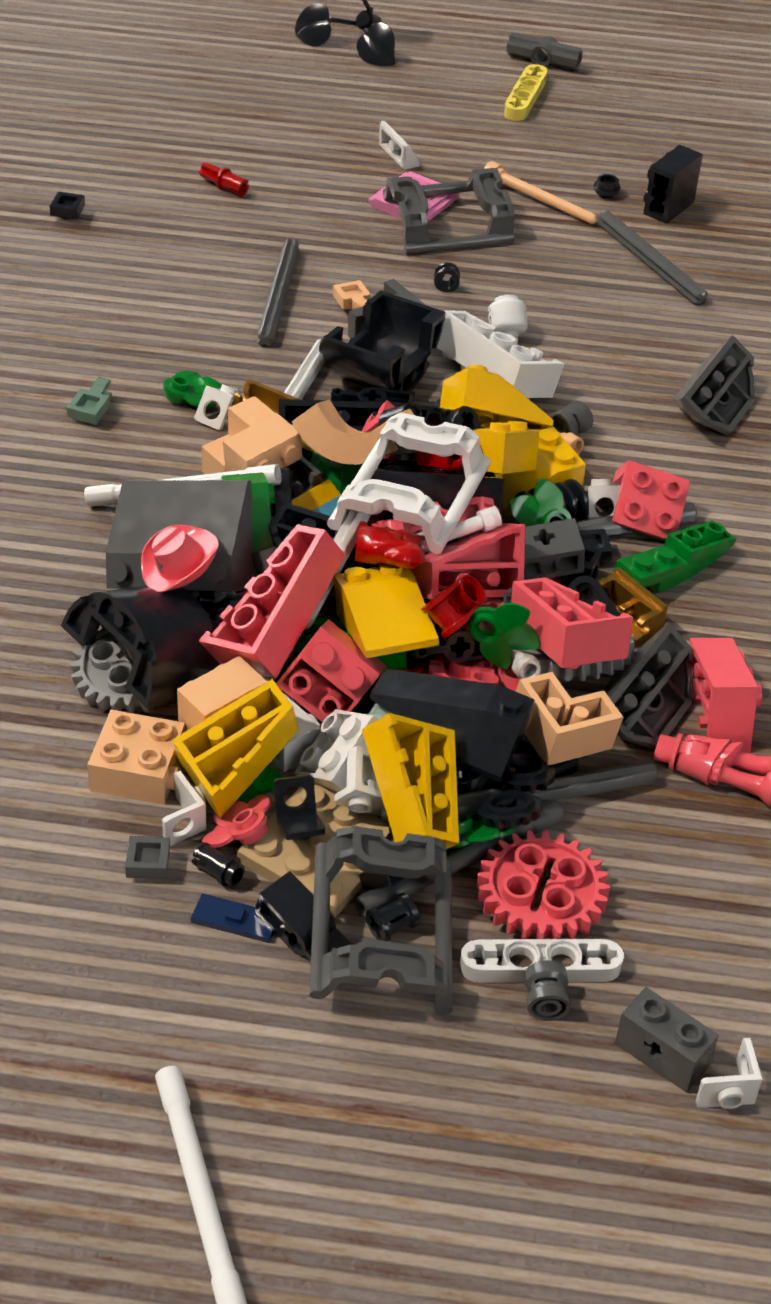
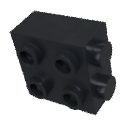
[643,145,703,224]

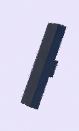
[191,893,274,943]

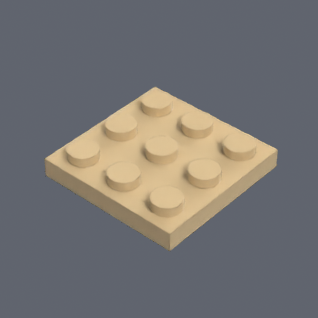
[237,782,395,918]

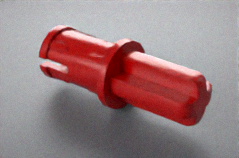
[199,162,249,196]

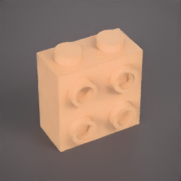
[87,710,185,805]

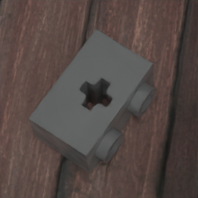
[524,518,585,580]
[615,987,719,1093]

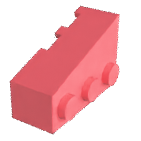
[689,638,762,753]

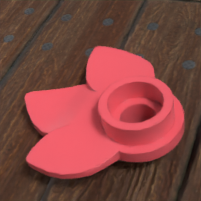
[202,795,271,848]

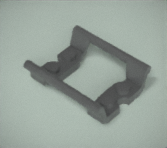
[383,168,515,254]
[310,826,453,1014]

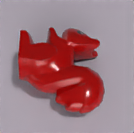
[355,521,425,569]

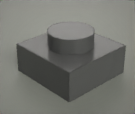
[125,836,170,879]

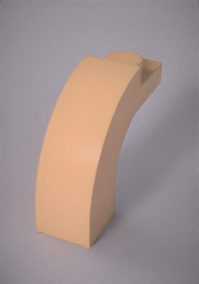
[291,399,414,465]

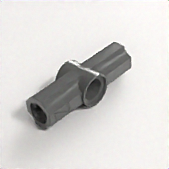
[506,32,583,71]

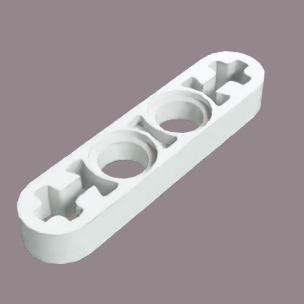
[460,939,624,983]

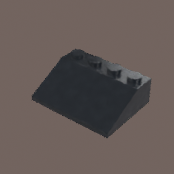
[371,458,504,518]

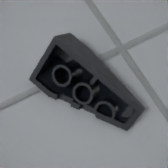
[370,668,535,782]

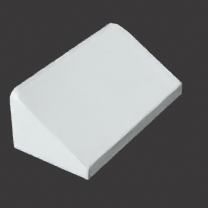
[379,121,420,170]

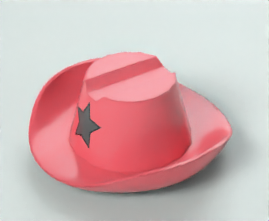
[141,525,219,592]

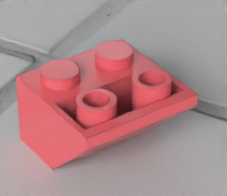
[276,620,387,722]

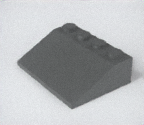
[106,480,253,591]

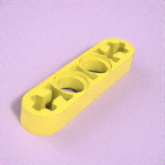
[504,64,547,121]

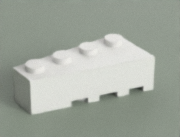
[437,310,564,398]

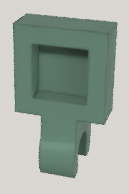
[66,377,112,425]

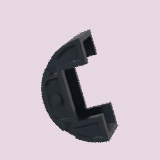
[319,290,446,391]
[61,586,221,709]

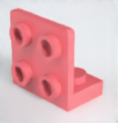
[612,460,690,541]

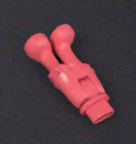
[653,733,771,806]

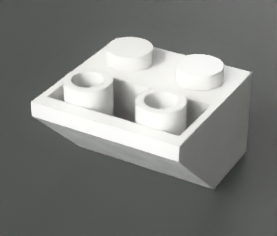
[294,709,378,794]

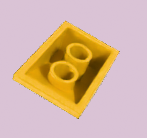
[440,365,553,430]
[473,421,540,474]
[501,427,586,518]
[333,563,439,658]

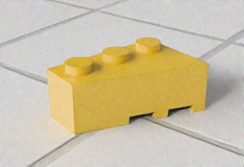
[172,679,299,819]
[362,713,459,850]

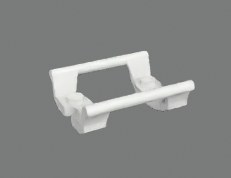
[327,413,491,554]

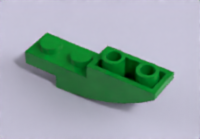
[614,520,737,593]

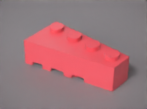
[199,525,346,679]

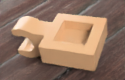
[333,280,371,310]

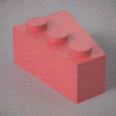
[409,523,525,599]
[511,577,633,669]

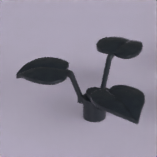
[295,0,396,66]

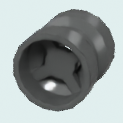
[550,401,593,435]
[525,960,570,1021]

